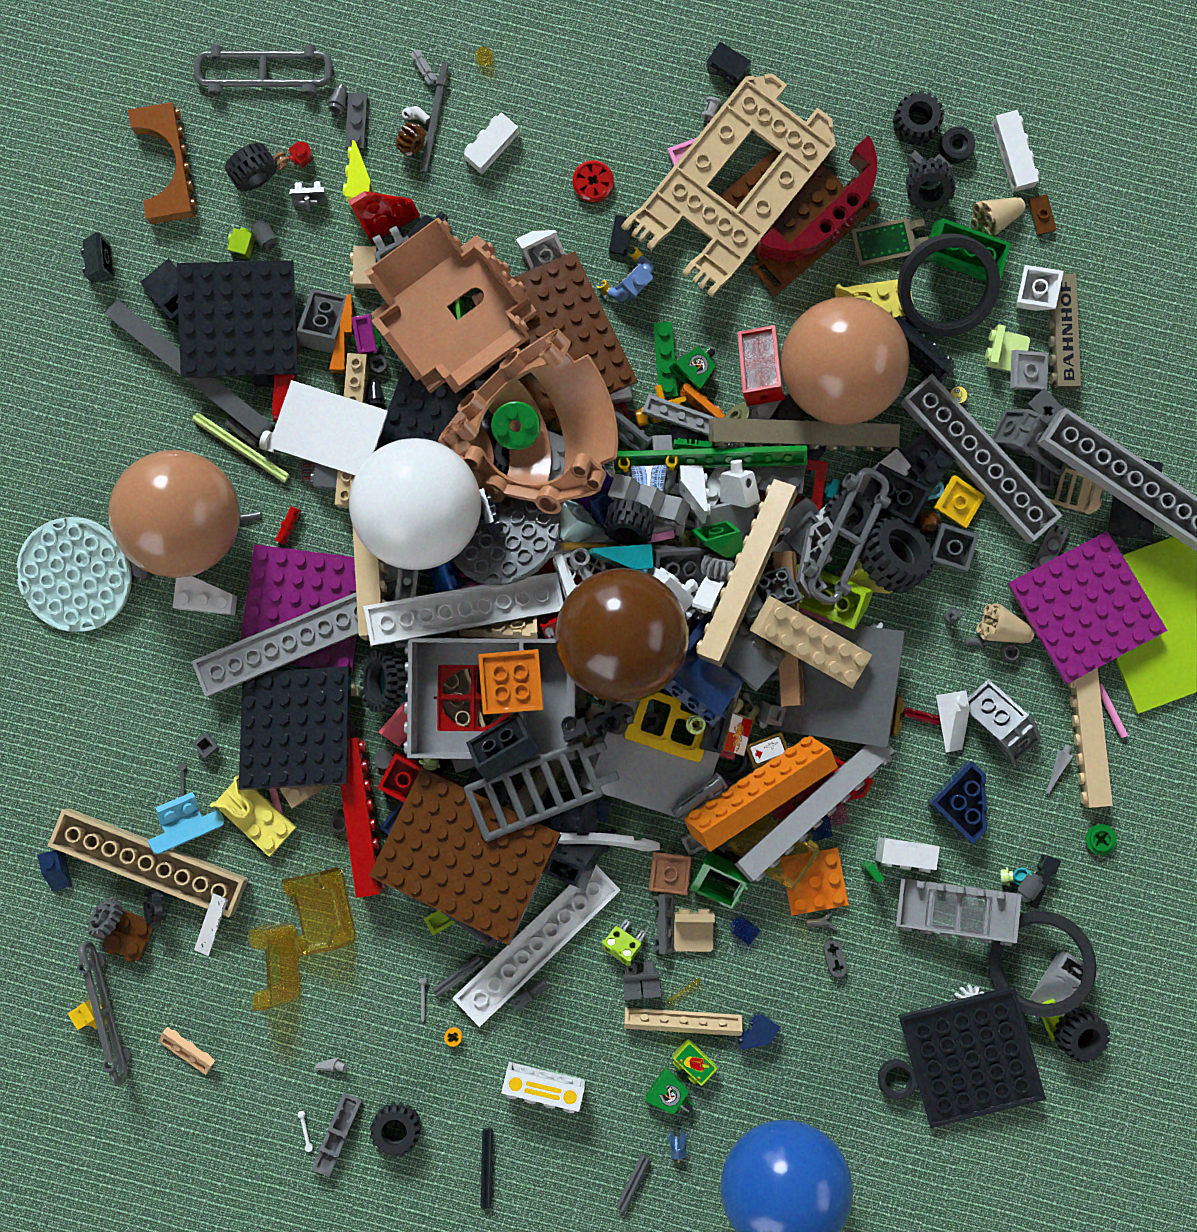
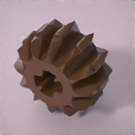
[395,122,426,156]

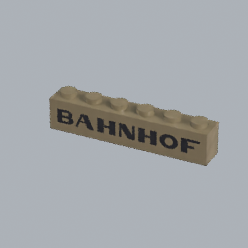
[1047,274,1081,390]

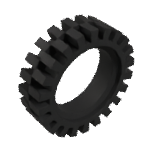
[360,651,406,712]

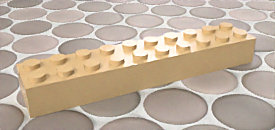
[48,808,249,917]

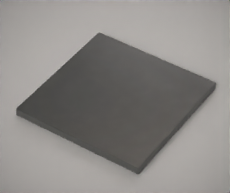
[772,618,905,748]

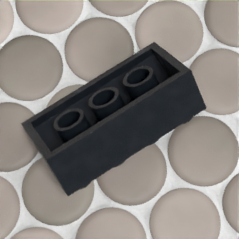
[1108,460,1163,541]

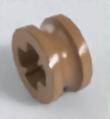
[273,151,290,170]

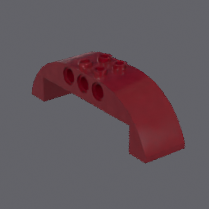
[756,135,877,262]

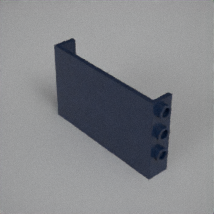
[664,598,771,726]

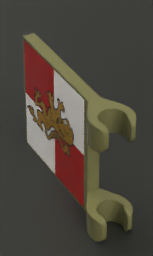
[721,698,760,757]

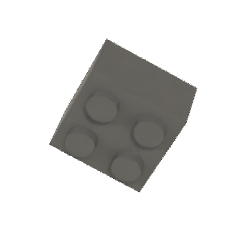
[930,523,979,574]

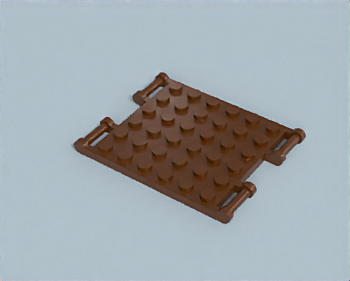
[720,148,880,298]

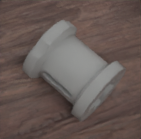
[701,96,723,121]

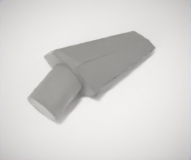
[315,1057,347,1072]

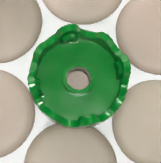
[491,401,541,451]

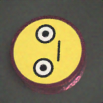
[949,386,968,405]

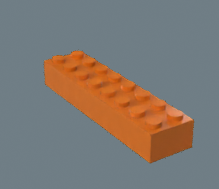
[683,735,838,852]

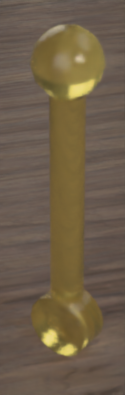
[666,977,701,1005]

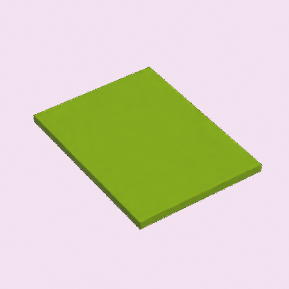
[1115,536,1197,714]

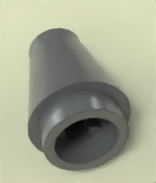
[327,84,348,115]

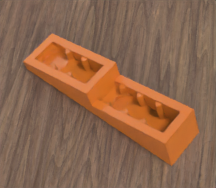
[329,294,354,374]

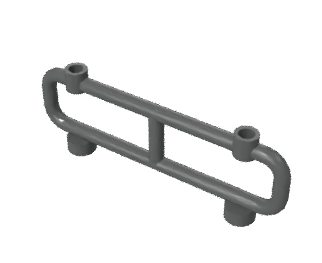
[194,45,332,97]
[802,468,891,605]
[77,940,131,1086]

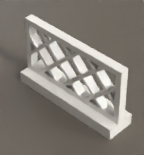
[553,552,606,599]

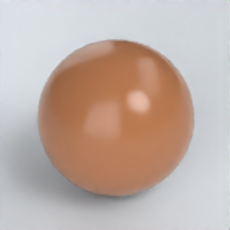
[781,297,910,425]
[108,450,240,578]

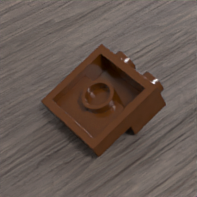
[102,909,155,962]

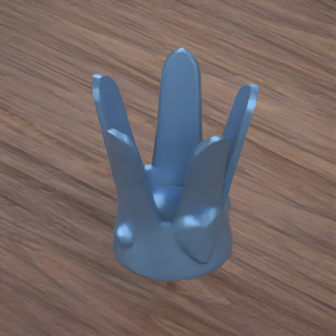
[667,1131,687,1163]

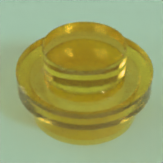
[475,46,494,66]

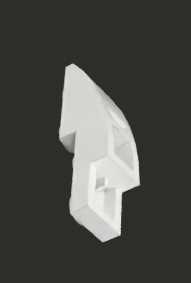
[692,576,728,613]

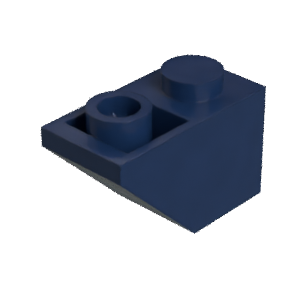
[738,1011,780,1050]

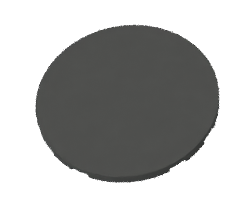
[452,496,560,585]

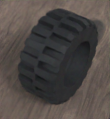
[859,517,934,593]

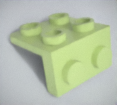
[985,324,1030,372]

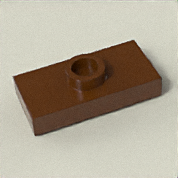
[1027,194,1057,236]

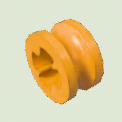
[444,1027,462,1047]

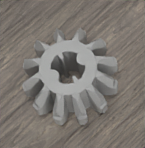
[701,554,735,581]

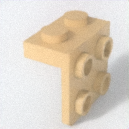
[674,909,715,952]

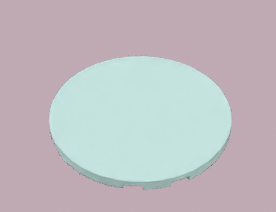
[17,517,132,632]

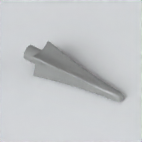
[1046,744,1073,794]

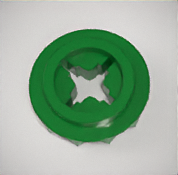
[1085,824,1117,855]

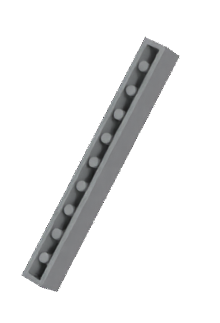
[735,744,895,882]

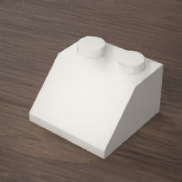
[1016,265,1064,311]

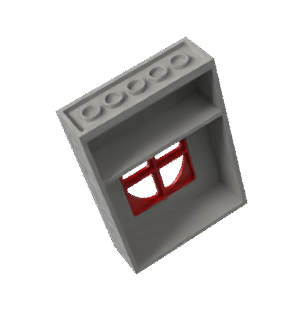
[404,638,578,760]

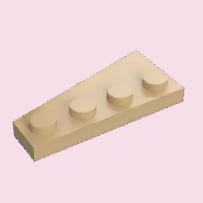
[459,616,538,639]

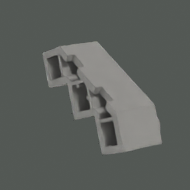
[608,474,691,527]
[796,517,833,599]

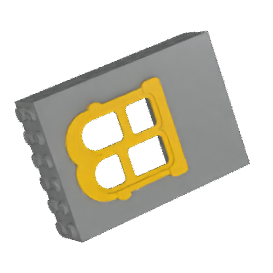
[579,685,742,820]

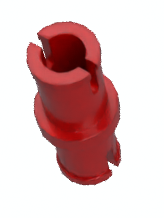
[274,506,301,545]

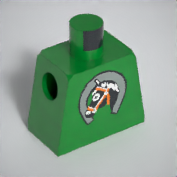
[669,346,716,391]
[644,1066,694,1114]

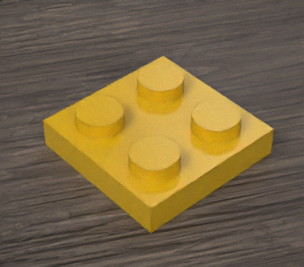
[934,476,985,528]

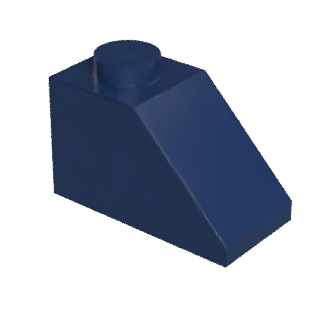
[37,850,72,891]

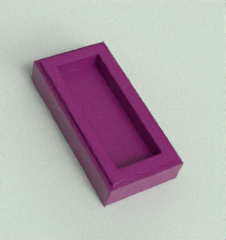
[351,314,378,354]

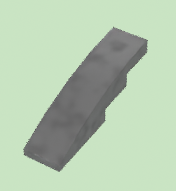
[311,1093,362,1177]

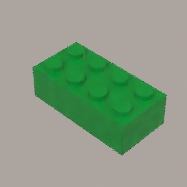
[925,218,1011,282]

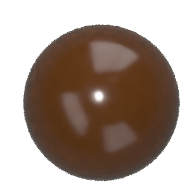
[555,568,689,702]

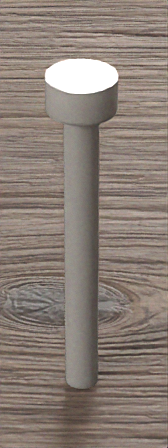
[419,978,427,1020]

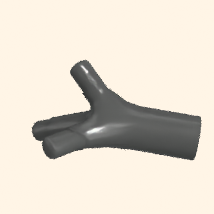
[806,912,837,931]

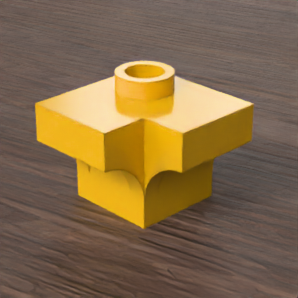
[67,1000,107,1030]

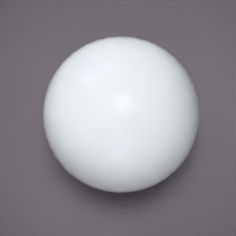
[349,438,481,570]

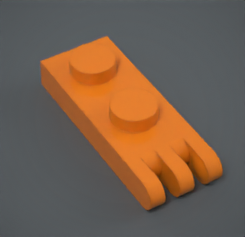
[680,383,725,418]

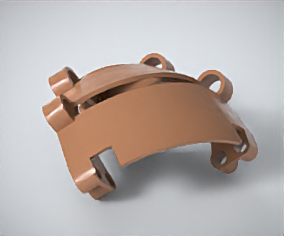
[438,329,618,514]

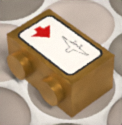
[746,732,788,768]

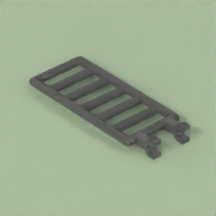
[464,741,619,841]

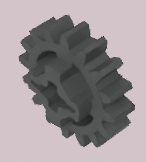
[86,897,124,939]

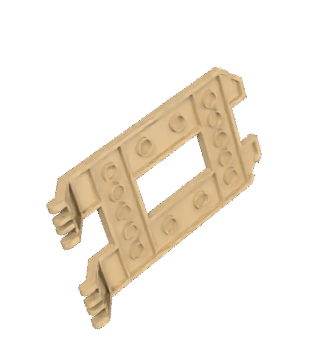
[621,74,836,297]

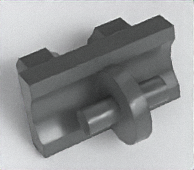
[290,181,327,212]

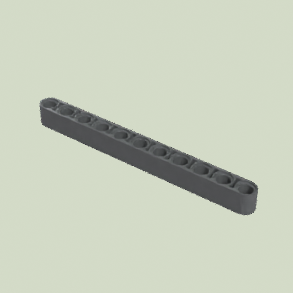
[104,299,275,439]

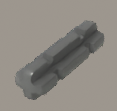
[225,417,259,446]

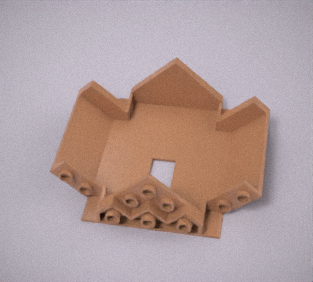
[364,218,538,393]

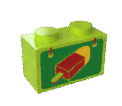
[672,1038,718,1086]

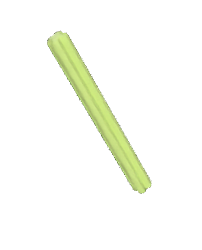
[192,413,290,483]

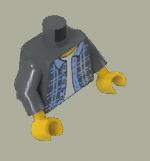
[618,456,678,495]

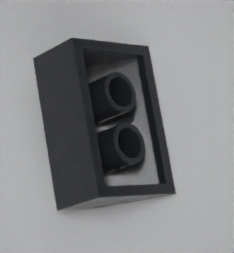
[466,712,539,783]
[537,791,597,833]

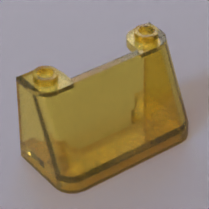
[282,867,356,957]
[248,923,301,1011]

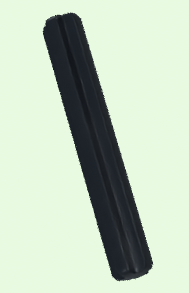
[480,1128,493,1209]

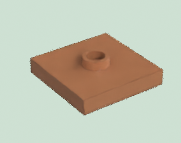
[649,852,692,895]

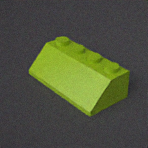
[797,564,874,629]

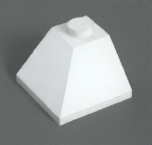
[516,230,565,270]

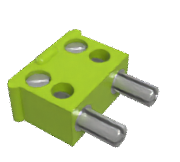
[602,919,646,966]

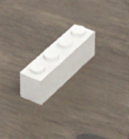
[991,110,1040,193]

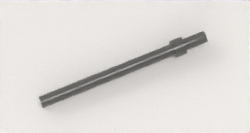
[420,62,449,174]

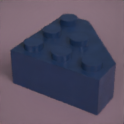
[927,761,987,844]

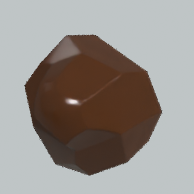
[916,511,940,534]

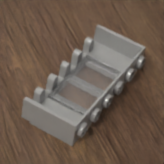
[896,878,1022,946]

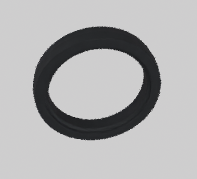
[897,234,1000,336]
[989,911,1097,1017]

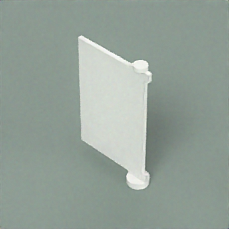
[259,380,389,475]

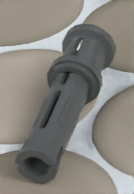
[671,773,728,820]

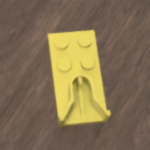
[833,279,913,319]
[210,776,297,857]

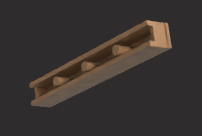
[773,551,805,707]

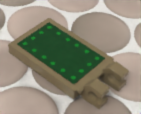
[851,218,928,268]

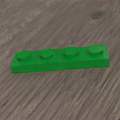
[653,322,678,398]

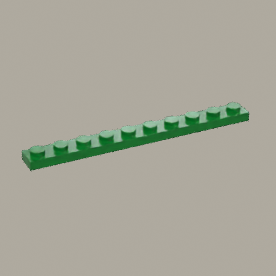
[613,445,807,471]

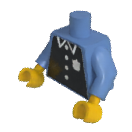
[597,247,654,302]

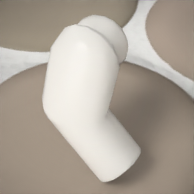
[402,106,431,125]

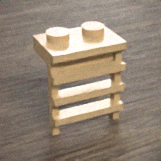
[1047,468,1104,515]

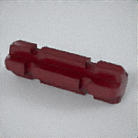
[903,707,941,726]

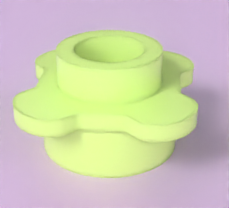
[419,758,440,771]

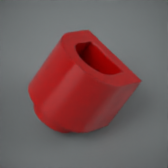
[288,141,313,169]

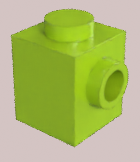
[227,228,255,260]

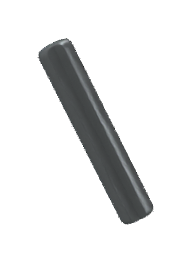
[433,955,483,997]
[617,1155,650,1212]

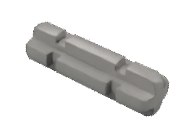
[411,50,437,85]

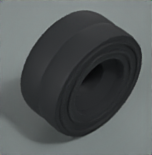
[939,126,975,164]

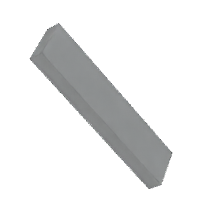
[642,394,715,437]

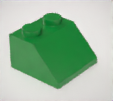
[692,520,744,558]

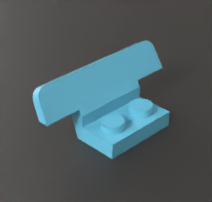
[147,792,224,854]

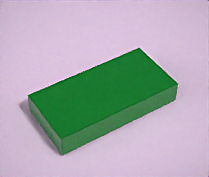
[861,860,884,883]

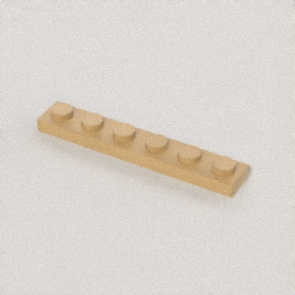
[624,1008,742,1036]

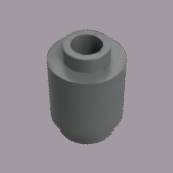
[251,220,278,250]
[1017,873,1044,903]

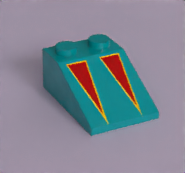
[587,544,653,573]

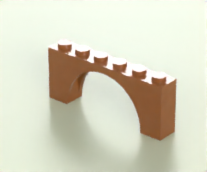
[128,102,197,225]

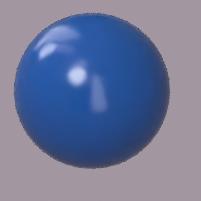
[720,1120,853,1232]

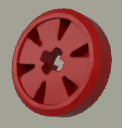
[572,160,614,203]

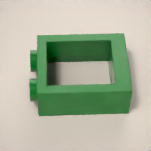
[690,851,751,909]

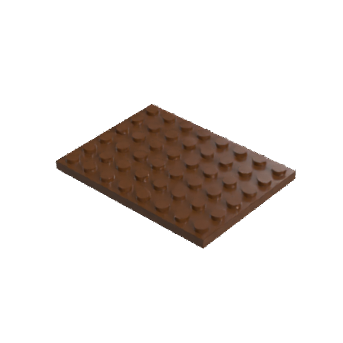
[471,251,638,423]
[369,768,562,945]

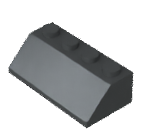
[696,621,785,691]

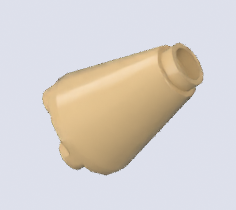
[971,197,1026,237]
[976,603,1035,643]

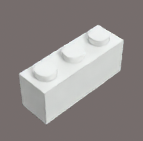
[464,112,519,174]

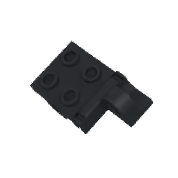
[561,703,635,743]

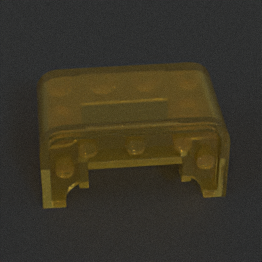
[728,813,820,893]

